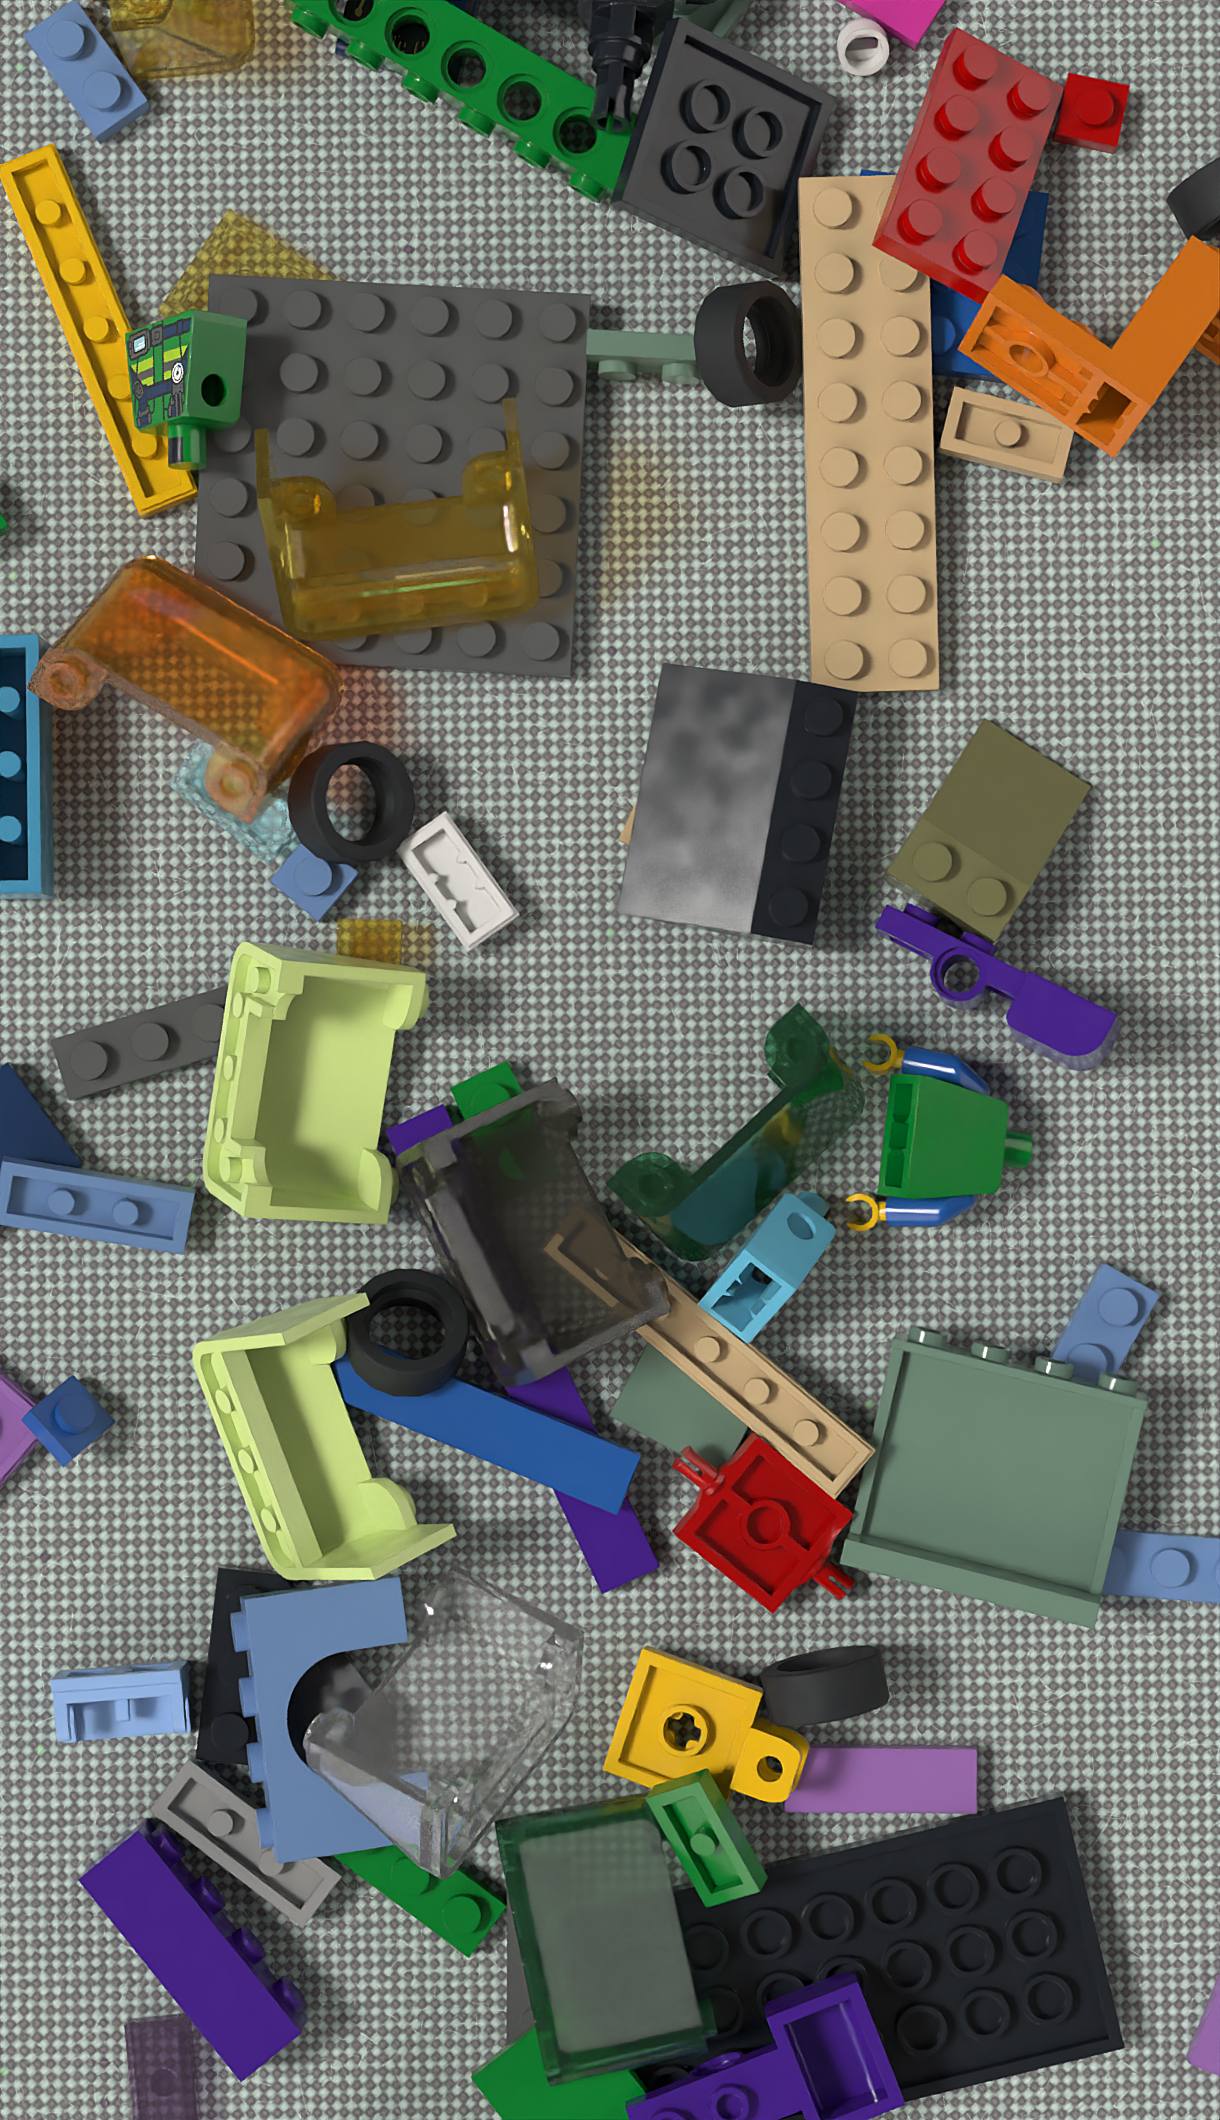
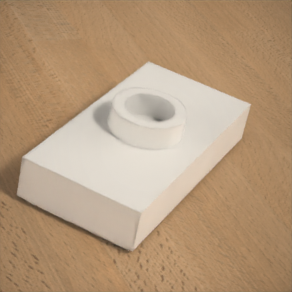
[396,811,520,953]

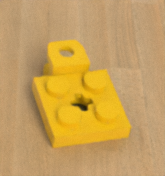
[602,1645,810,1805]

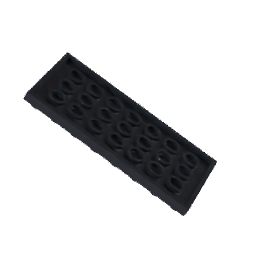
[563,1792,1125,2120]

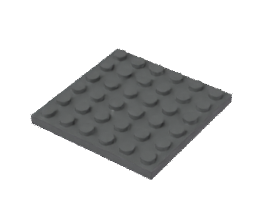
[190,274,591,678]

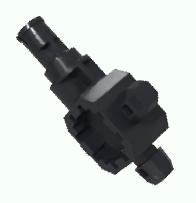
[577,0,717,133]

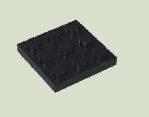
[610,17,836,279]

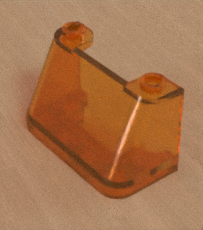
[26,555,344,825]

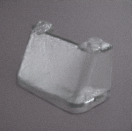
[303,1564,585,1880]

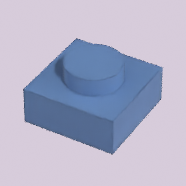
[270,844,360,923]

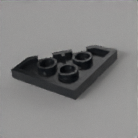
[195,1565,395,1777]

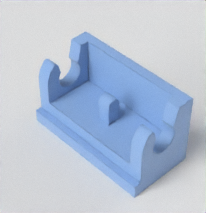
[51,1660,193,1743]

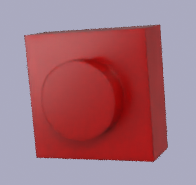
[1052,72,1130,154]

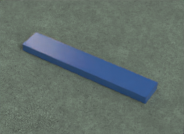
[329,1341,643,1515]

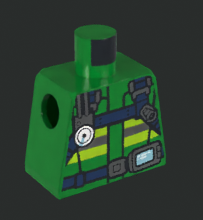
[125,309,247,470]

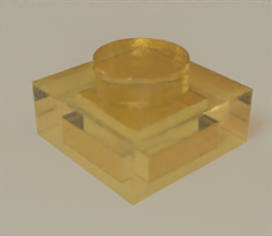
[336,918,403,965]

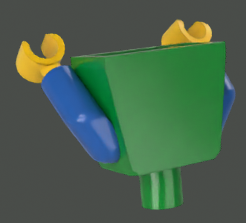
[846,1034,1032,1232]

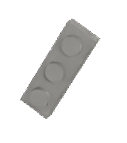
[149,1755,344,1928]

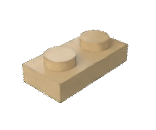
[936,386,1074,484]

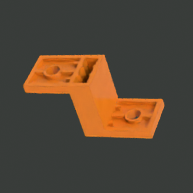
[958,235,1220,458]

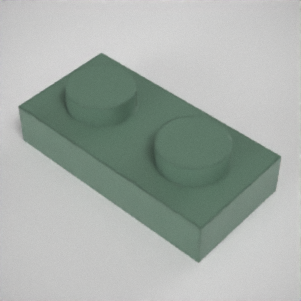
[586,329,701,385]

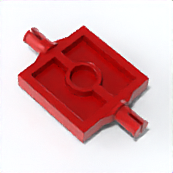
[672,1432,855,1614]

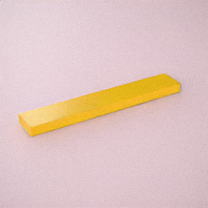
[0,143,198,519]

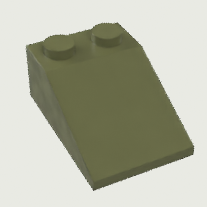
[881,718,1091,944]

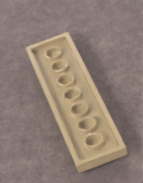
[798,175,939,693]

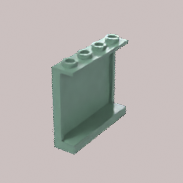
[840,1325,1149,1629]

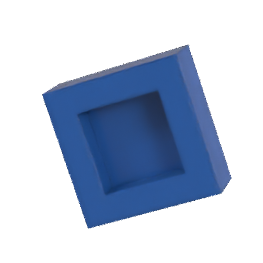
[21,1375,115,1468]

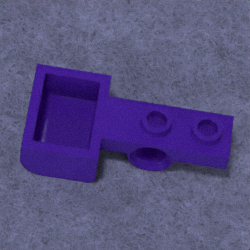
[875,903,1121,1071]
[625,1973,906,2120]

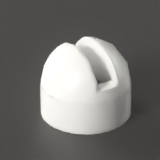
[837,17,889,76]

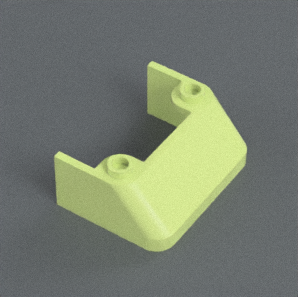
[193,1292,457,1580]

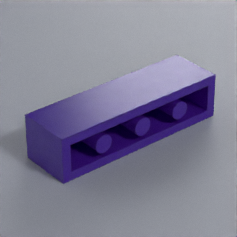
[78,1818,307,2082]

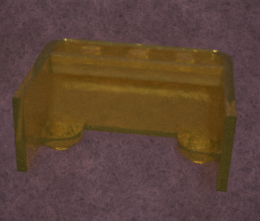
[254,397,540,641]

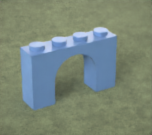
[230,1574,434,1864]

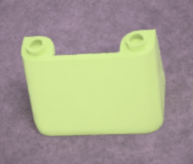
[202,942,429,1225]

